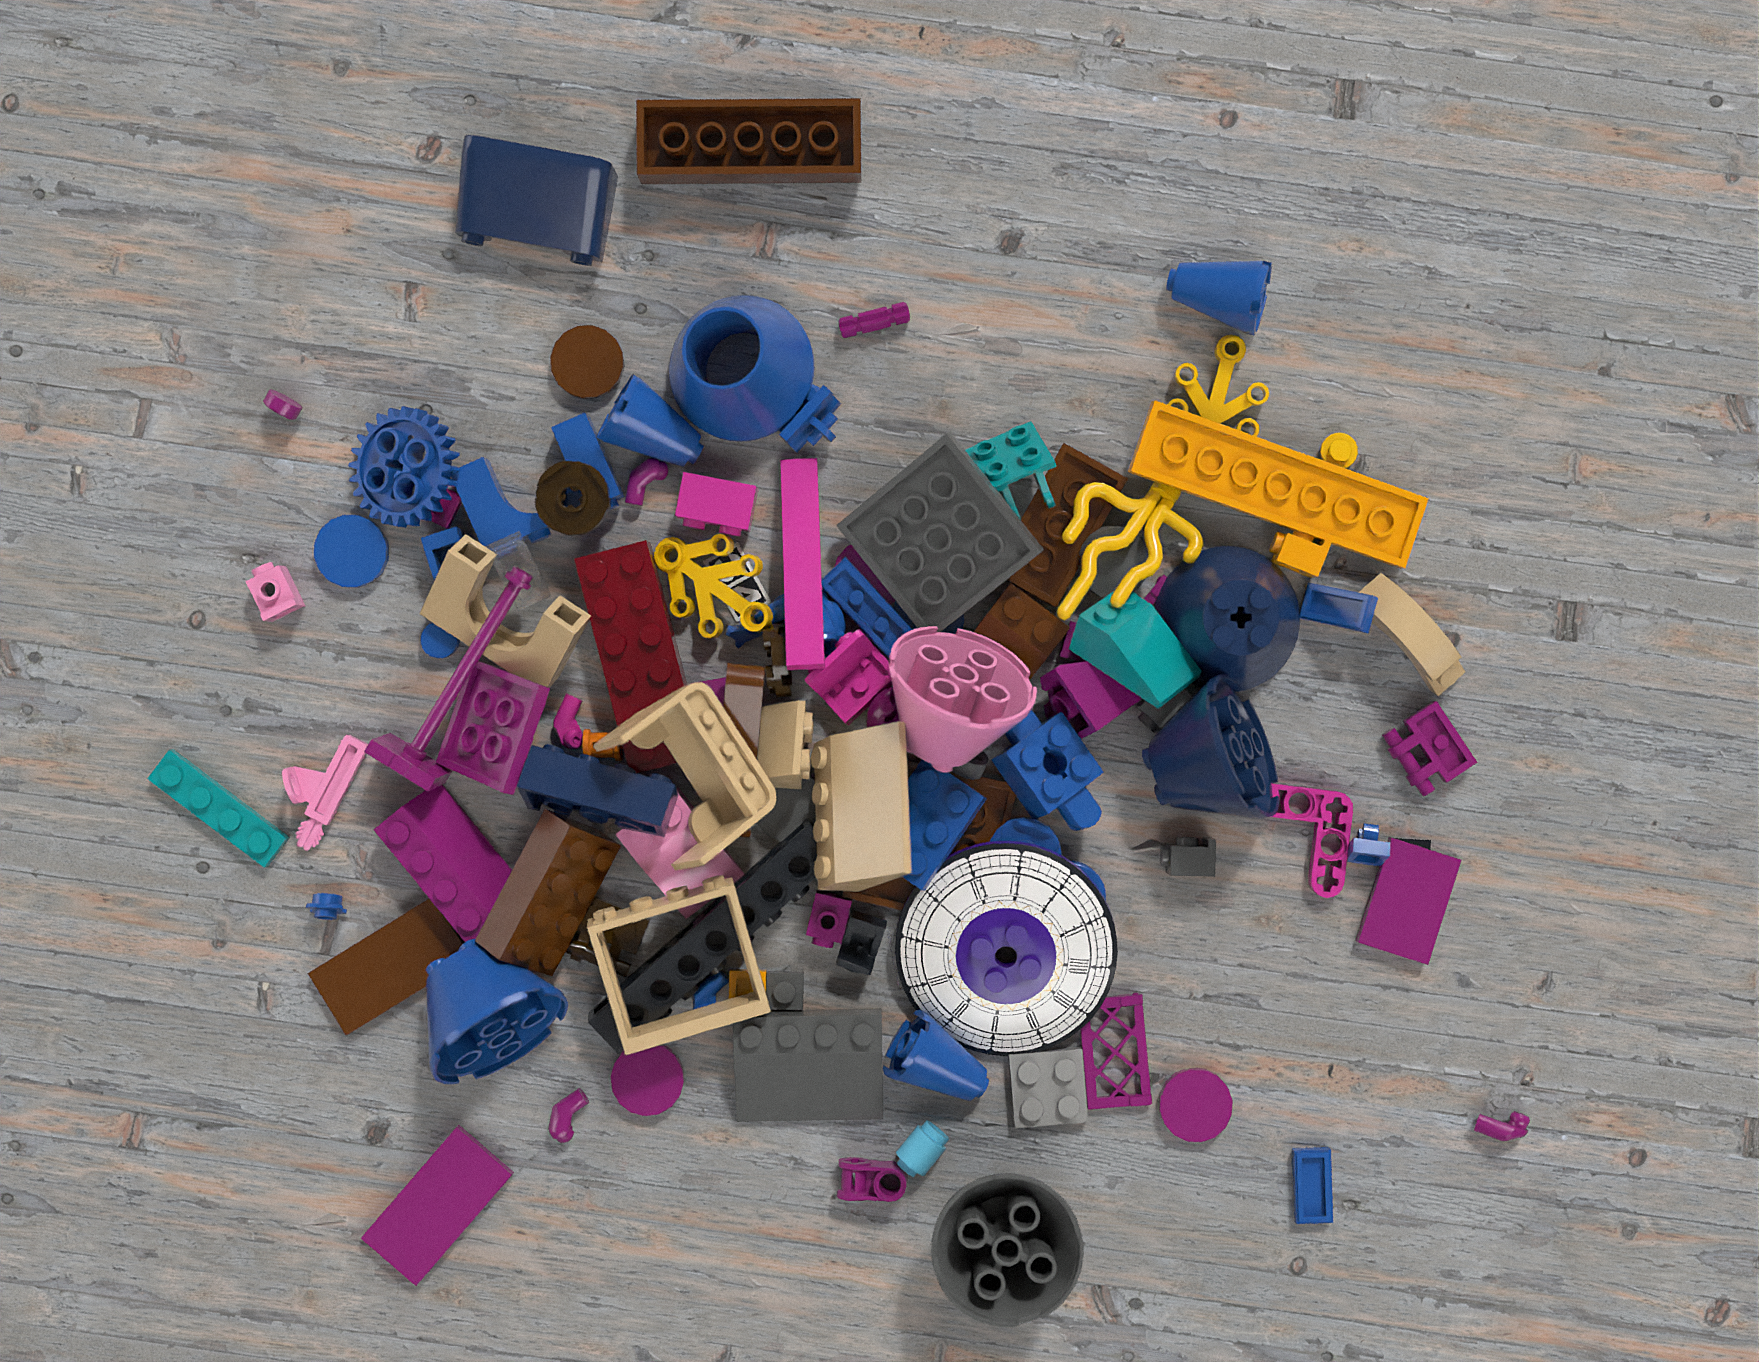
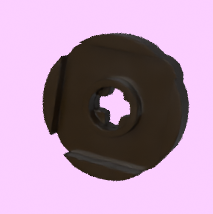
[535,461,611,536]
[763,623,792,698]

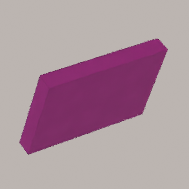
[1356,837,1462,965]

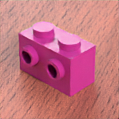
[675,472,758,537]

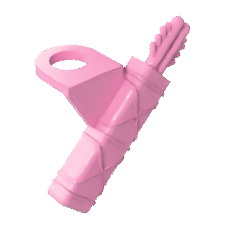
[282,735,368,851]

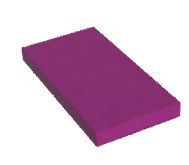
[361,1125,514,1286]

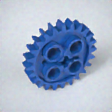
[348,406,460,528]

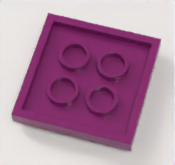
[435,661,550,795]

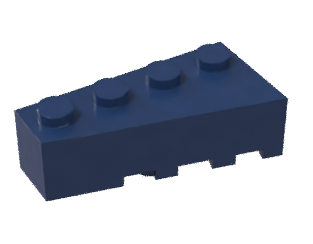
[517,744,678,837]

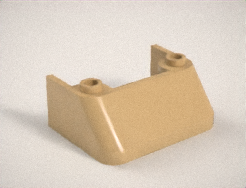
[593,682,776,871]

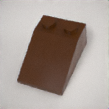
[973,583,1070,680]

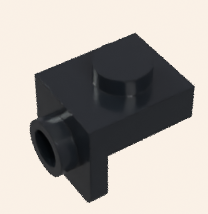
[836,910,888,975]

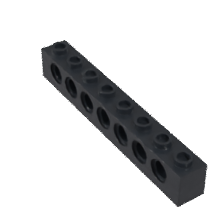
[588,818,817,1054]

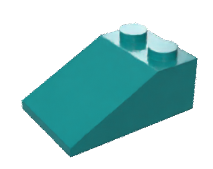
[1069,590,1202,709]

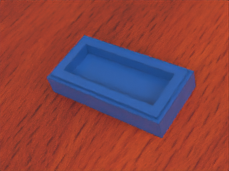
[1299,582,1378,634]
[1292,1147,1333,1224]

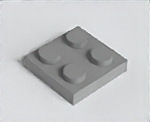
[1009,1047,1088,1128]

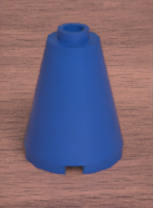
[1166,261,1272,335]
[597,374,704,467]
[883,1010,989,1101]

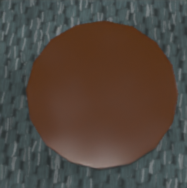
[550,325,625,399]

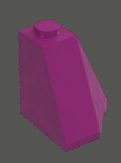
[1040,661,1142,739]

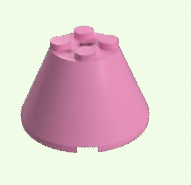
[889,626,1037,773]

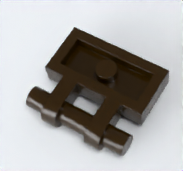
[565,896,651,978]

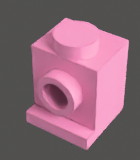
[245,562,306,622]

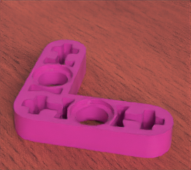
[1272,783,1353,898]

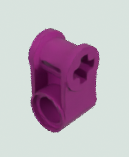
[837,1157,908,1202]

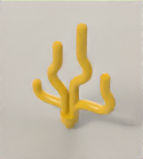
[1057,481,1203,620]

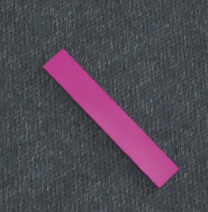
[780,458,825,670]

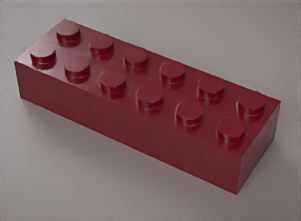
[574,540,688,773]

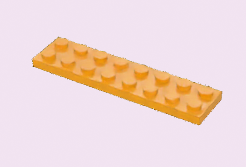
[1128,400,1429,569]

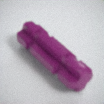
[838,302,910,338]

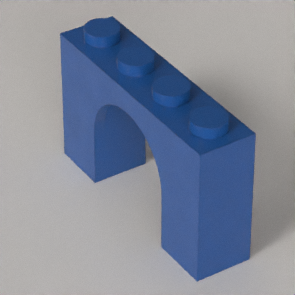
[451,412,625,558]

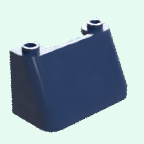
[455,135,618,266]

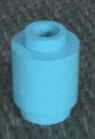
[896,1120,949,1177]

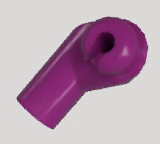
[548,1088,589,1143]

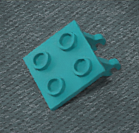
[965,421,1057,520]

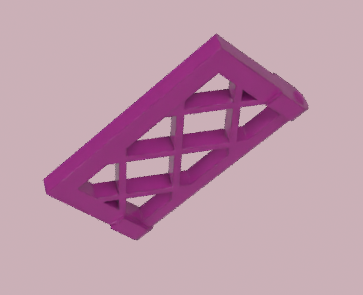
[1081,993,1153,1110]

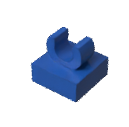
[1347,823,1390,866]

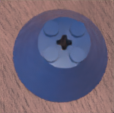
[426,939,568,1084]

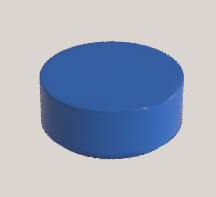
[421,623,460,658]

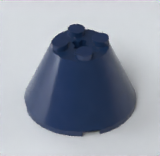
[1154,546,1300,692]
[1142,674,1279,819]

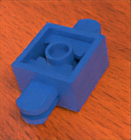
[991,710,1104,831]

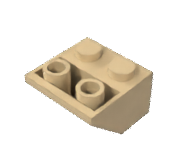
[757,700,814,789]

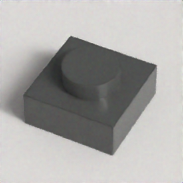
[766,971,804,1010]

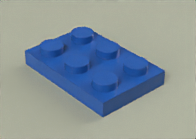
[902,760,987,891]

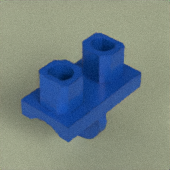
[779,384,841,453]

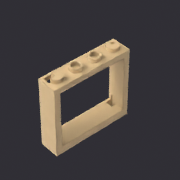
[587,875,771,1055]

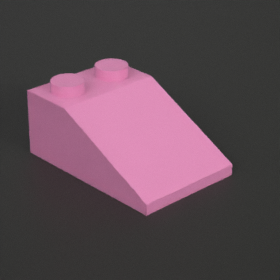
[616,787,744,919]

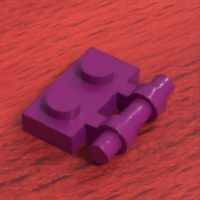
[1382,701,1478,797]

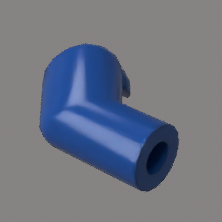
[693,970,729,1010]

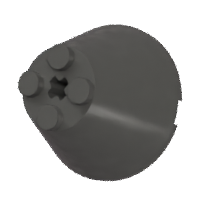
[931,1173,1084,1327]

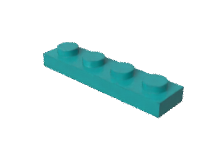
[147,749,290,868]

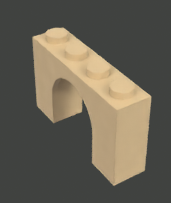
[420,534,591,688]

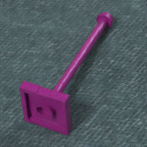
[364,566,533,791]

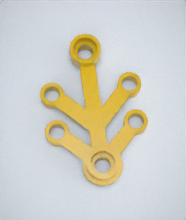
[1167,334,1269,437]
[654,534,773,638]

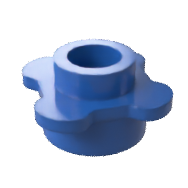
[306,893,347,920]

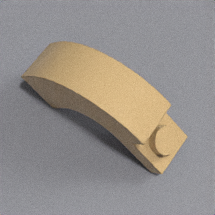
[1359,573,1465,696]

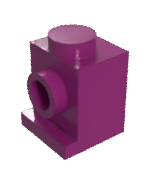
[806,889,852,948]

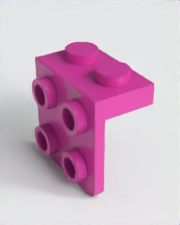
[805,630,892,726]

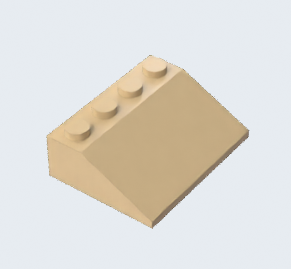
[811,722,911,892]

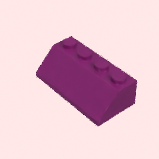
[374,785,512,942]

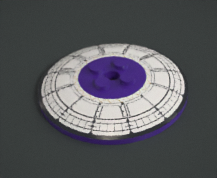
[895,841,1118,1056]

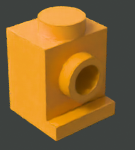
[1269,531,1332,578]

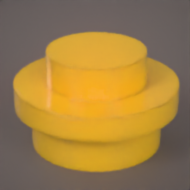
[1320,433,1358,468]

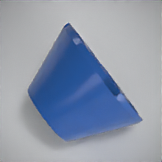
[669,295,815,442]

